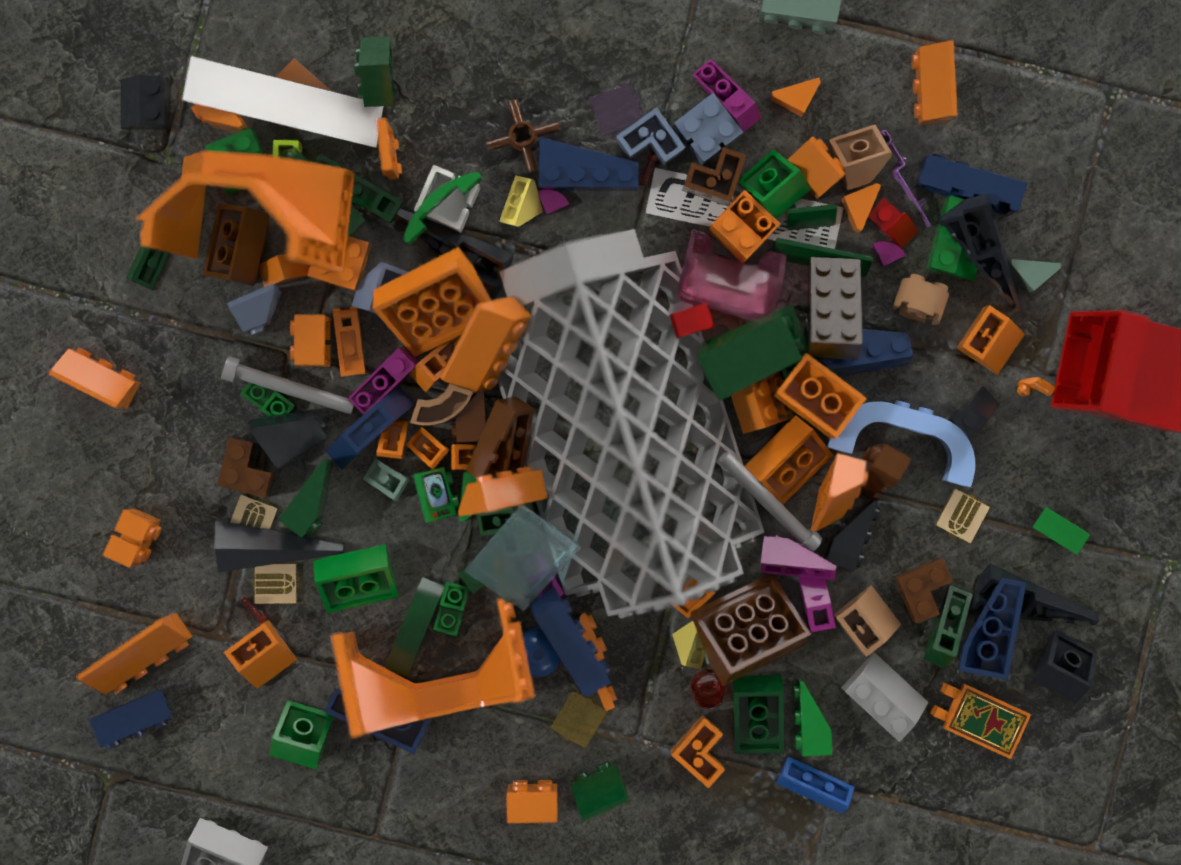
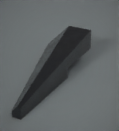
[394,209,514,301]

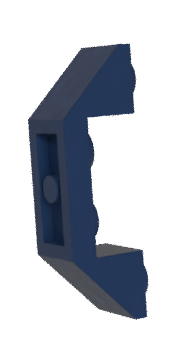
[326,386,416,470]

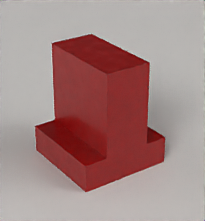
[1050,311,1181,434]

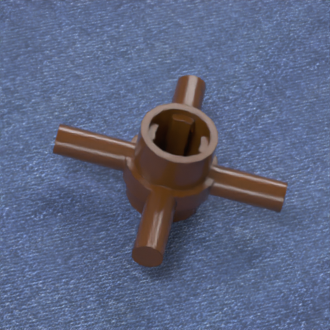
[486,100,559,173]

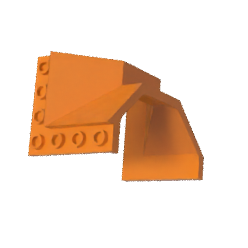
[135,151,355,273]
[331,599,535,737]

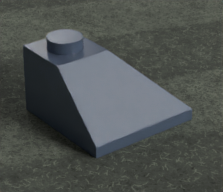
[352,262,408,315]
[227,284,282,336]

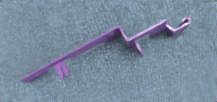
[880,130,931,227]

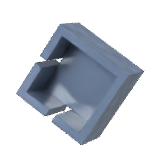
[673,93,743,166]

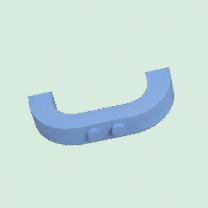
[826,400,975,487]

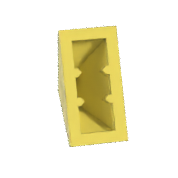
[499,176,543,227]
[672,621,705,670]

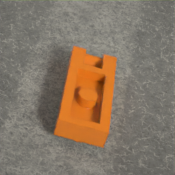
[333,306,366,377]

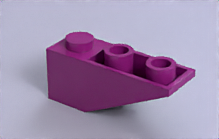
[692,59,762,133]
[348,346,421,415]
[798,553,836,632]

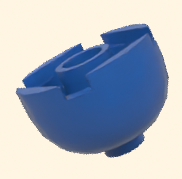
[522,628,561,677]

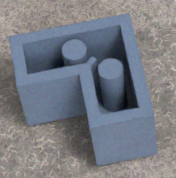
[616,107,685,166]

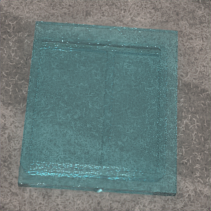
[465,505,580,611]

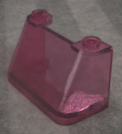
[676,229,787,321]

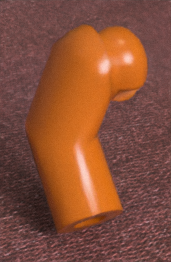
[1017,377,1055,396]

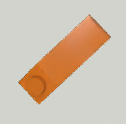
[409,335,462,392]

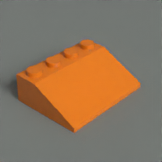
[373,248,491,357]
[76,613,193,695]

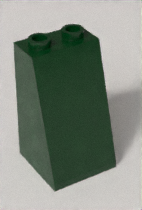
[697,308,806,401]

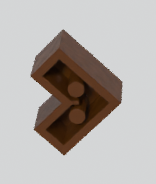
[682,147,746,206]
[217,437,275,498]
[893,557,953,624]

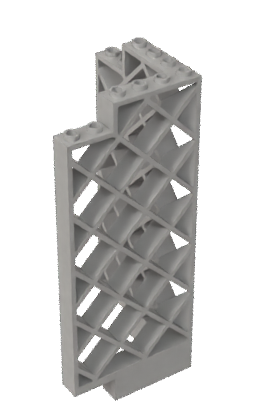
[498,229,765,618]

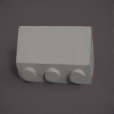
[841,652,929,742]
[181,818,268,865]

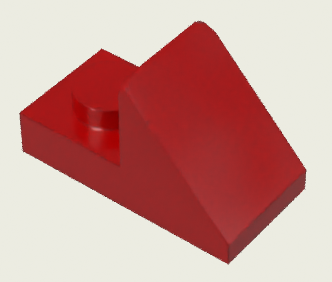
[868,198,919,249]
[669,303,715,338]

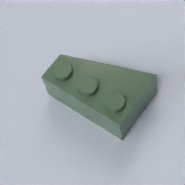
[759,0,842,35]

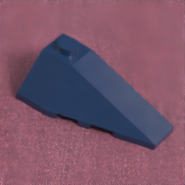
[958,578,1026,680]

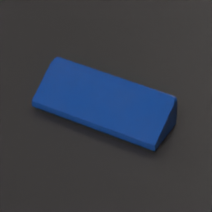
[776,756,855,813]

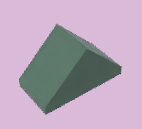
[1009,259,1061,293]

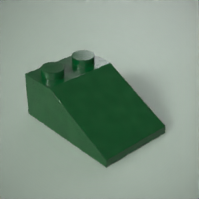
[278,459,333,538]
[733,675,784,754]
[570,761,629,822]

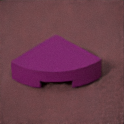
[538,189,570,215]
[872,242,906,267]

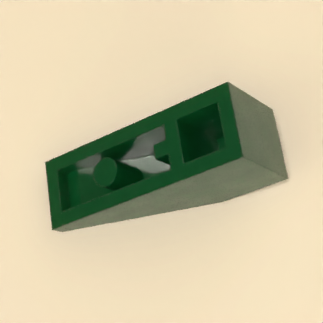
[923,585,973,668]

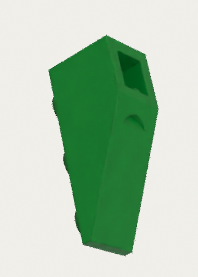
[793,679,832,756]

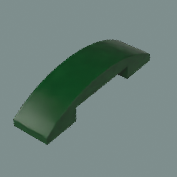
[314,153,404,223]
[385,577,445,677]

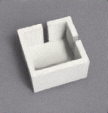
[414,165,480,233]

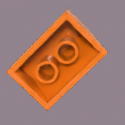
[911,41,957,125]
[49,347,140,409]
[774,353,867,440]
[744,415,833,505]
[810,453,868,532]
[458,466,547,516]

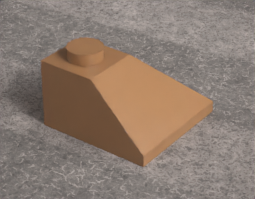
[829,125,892,190]

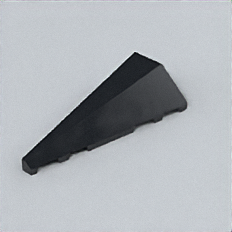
[939,194,1023,312]
[215,519,345,573]
[968,563,1099,626]

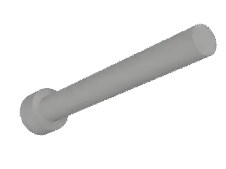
[221,355,354,414]
[718,451,822,552]

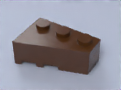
[466,397,534,479]
[861,444,911,500]

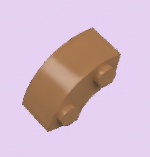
[410,384,475,426]

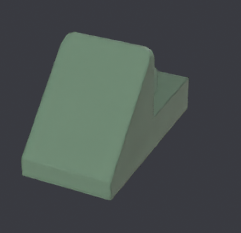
[363,458,409,501]

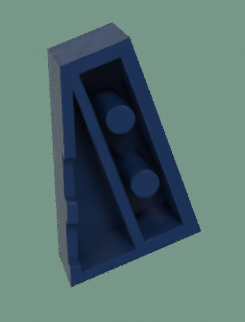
[87,689,172,750]

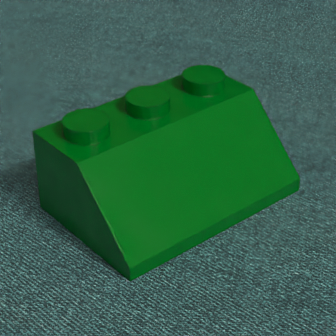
[926,195,977,282]
[313,544,399,613]

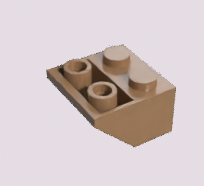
[833,585,901,657]

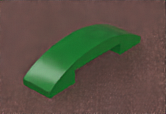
[403,172,483,245]

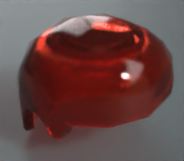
[690,669,727,710]

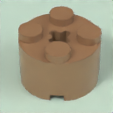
[892,274,949,325]

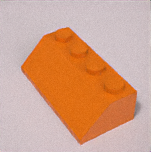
[440,296,532,392]

